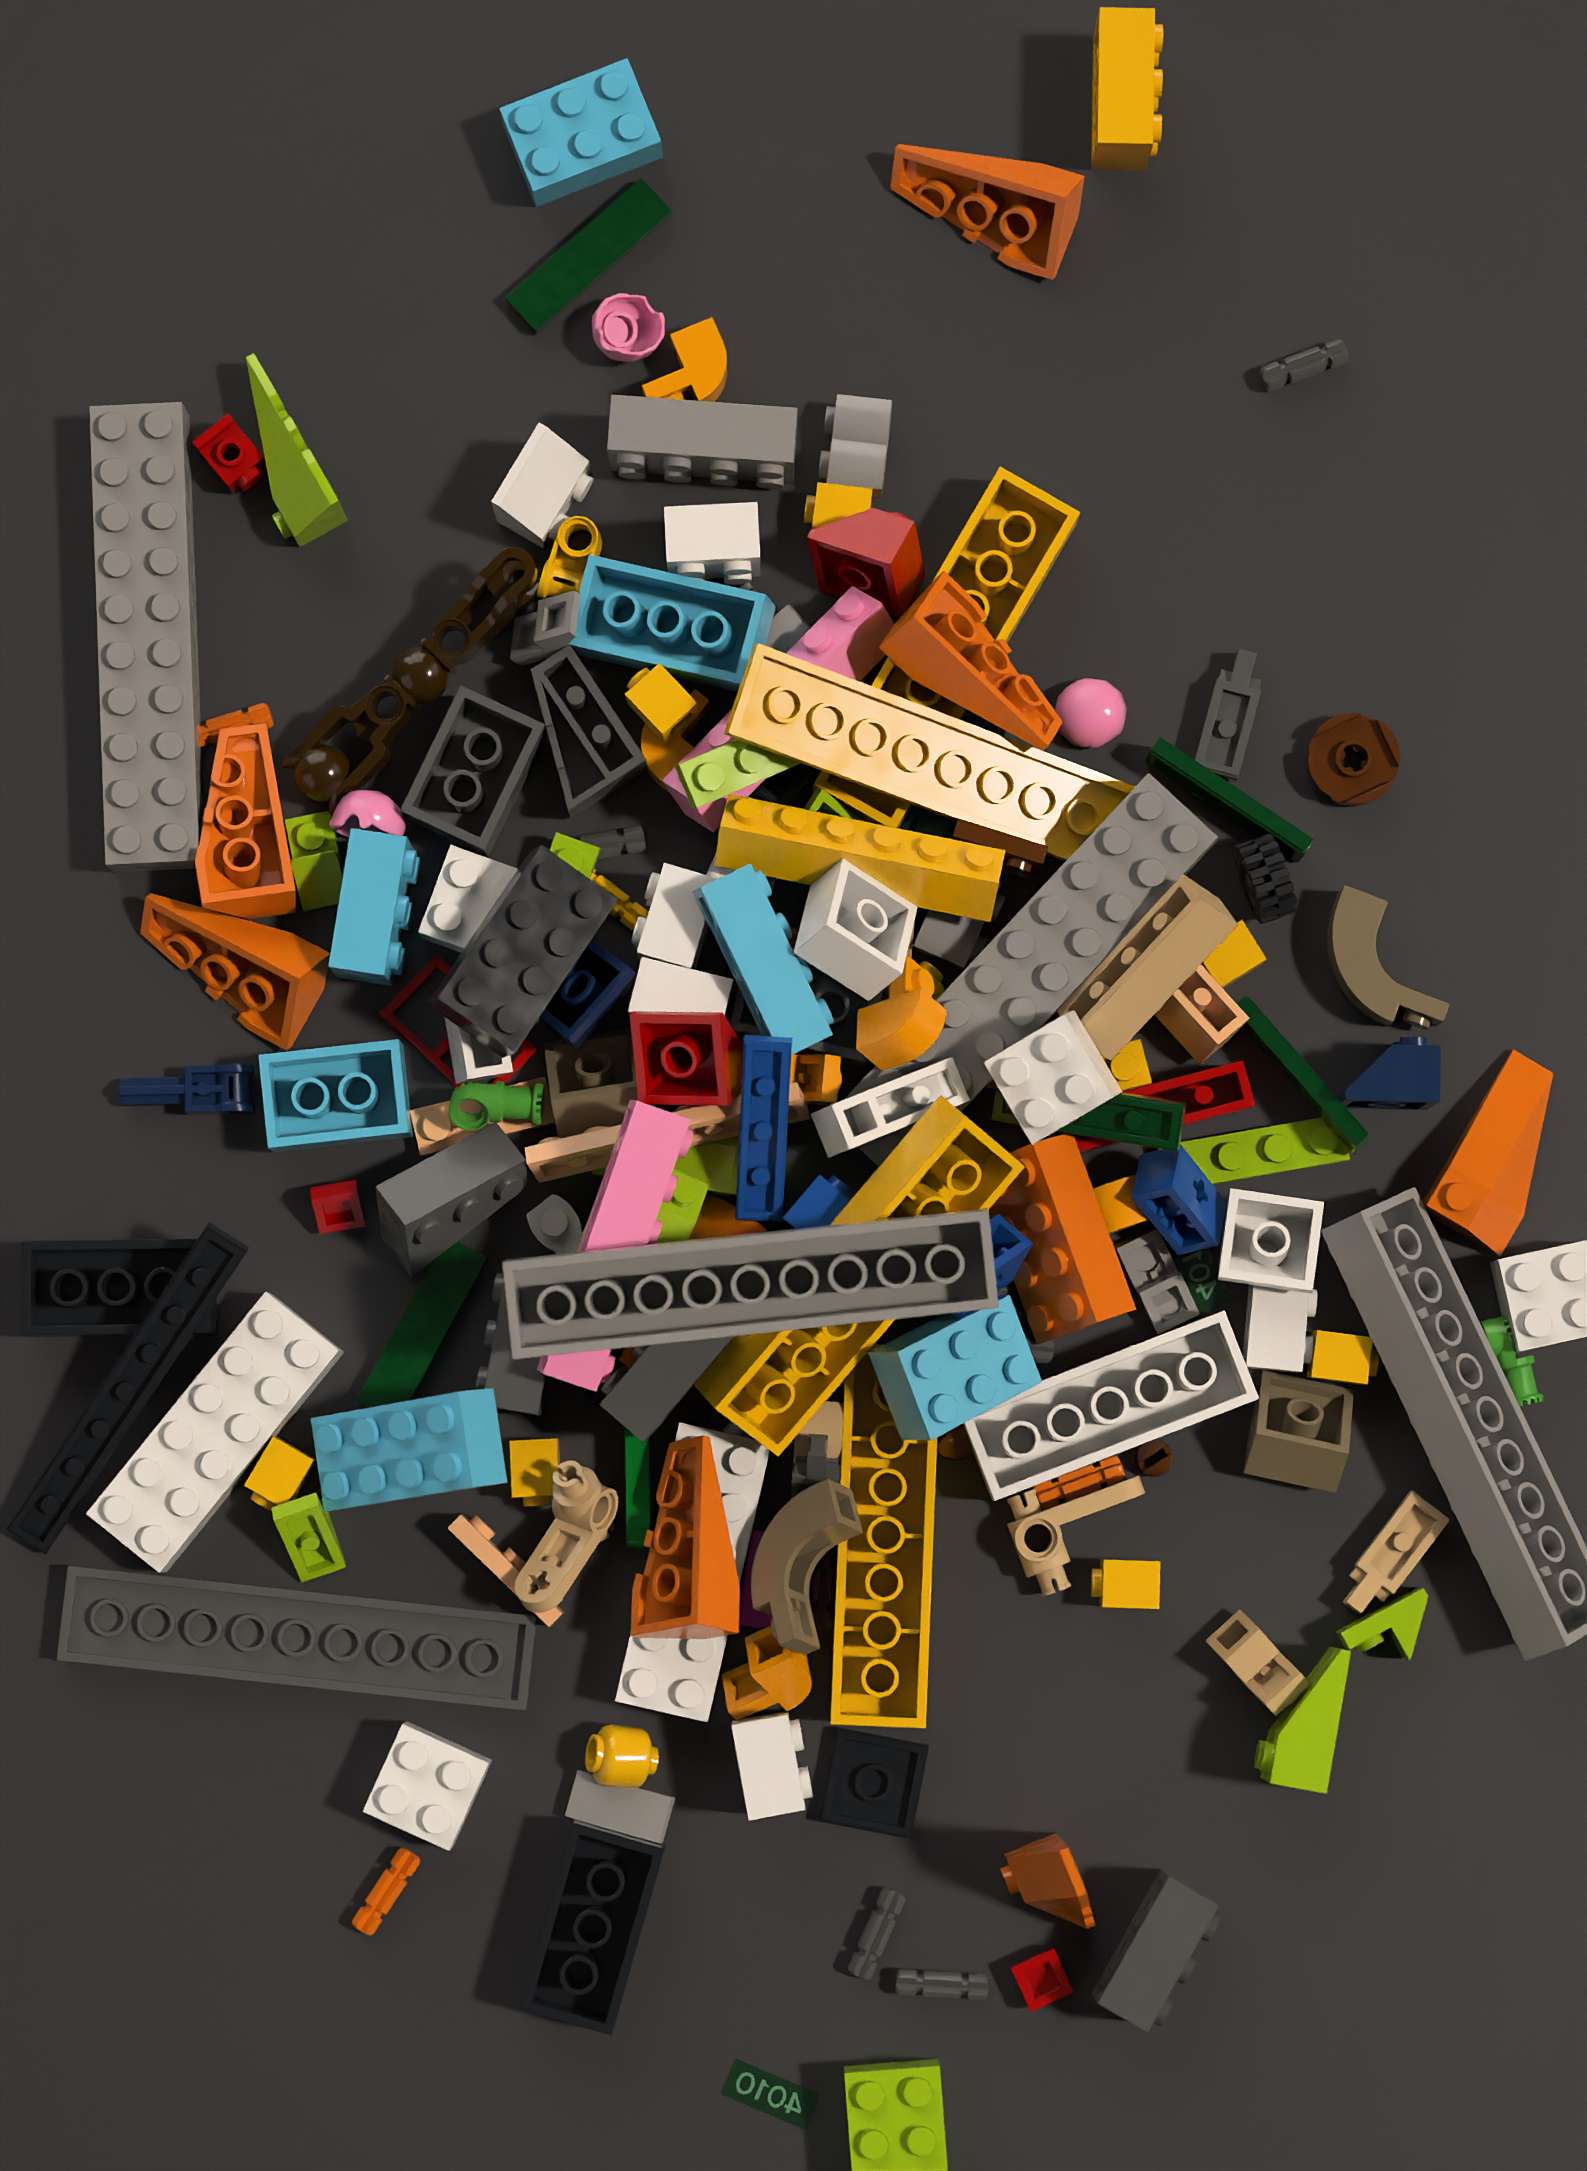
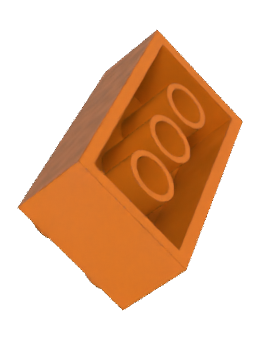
[989,1133,1136,1345]

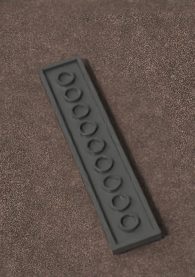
[57,1566,537,1711]

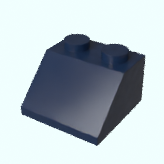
[539,939,637,1051]
[1336,1037,1441,1110]

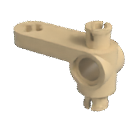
[515,1461,618,1613]
[1007,1475,1145,1597]

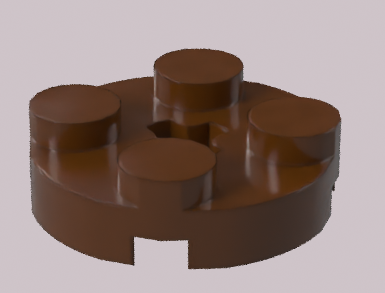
[1306,712,1400,806]

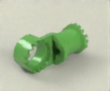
[449,1081,544,1131]
[1480,1316,1545,1407]

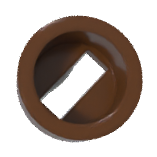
[937,1424,974,1460]
[1135,1439,1173,1477]

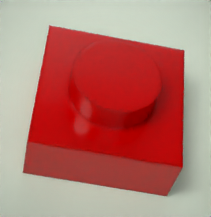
[310,1180,366,1234]
[1010,1947,1074,2012]

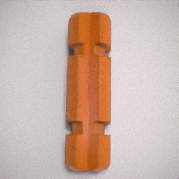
[199,703,273,748]
[1033,1455,1125,1510]
[352,1847,421,1936]

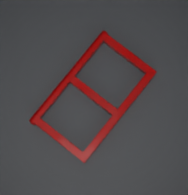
[379,954,537,1087]

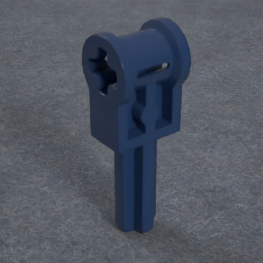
[118,1064,255,1115]

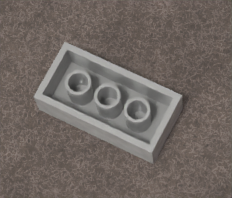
[607,395,798,489]

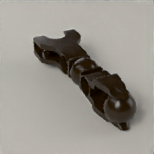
[282,547,542,814]

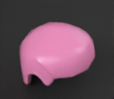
[592,293,665,363]
[1055,678,1127,749]
[329,790,406,837]

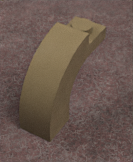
[1327,885,1450,1029]
[751,1479,863,1655]

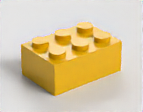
[1091,7,1163,171]

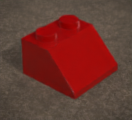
[807,508,926,617]
[630,1011,743,1106]

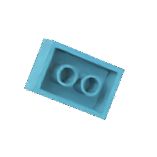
[499,58,663,207]
[328,828,420,986]
[258,1039,413,1152]
[868,1295,1042,1440]

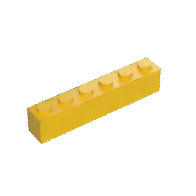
[715,794,1005,922]

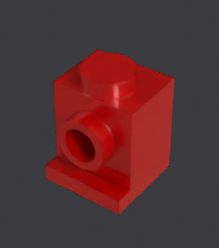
[192,413,266,494]

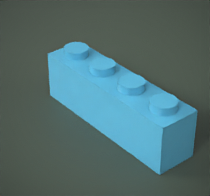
[693,863,833,1055]

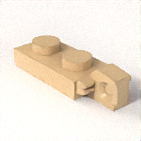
[1343,1490,1450,1614]

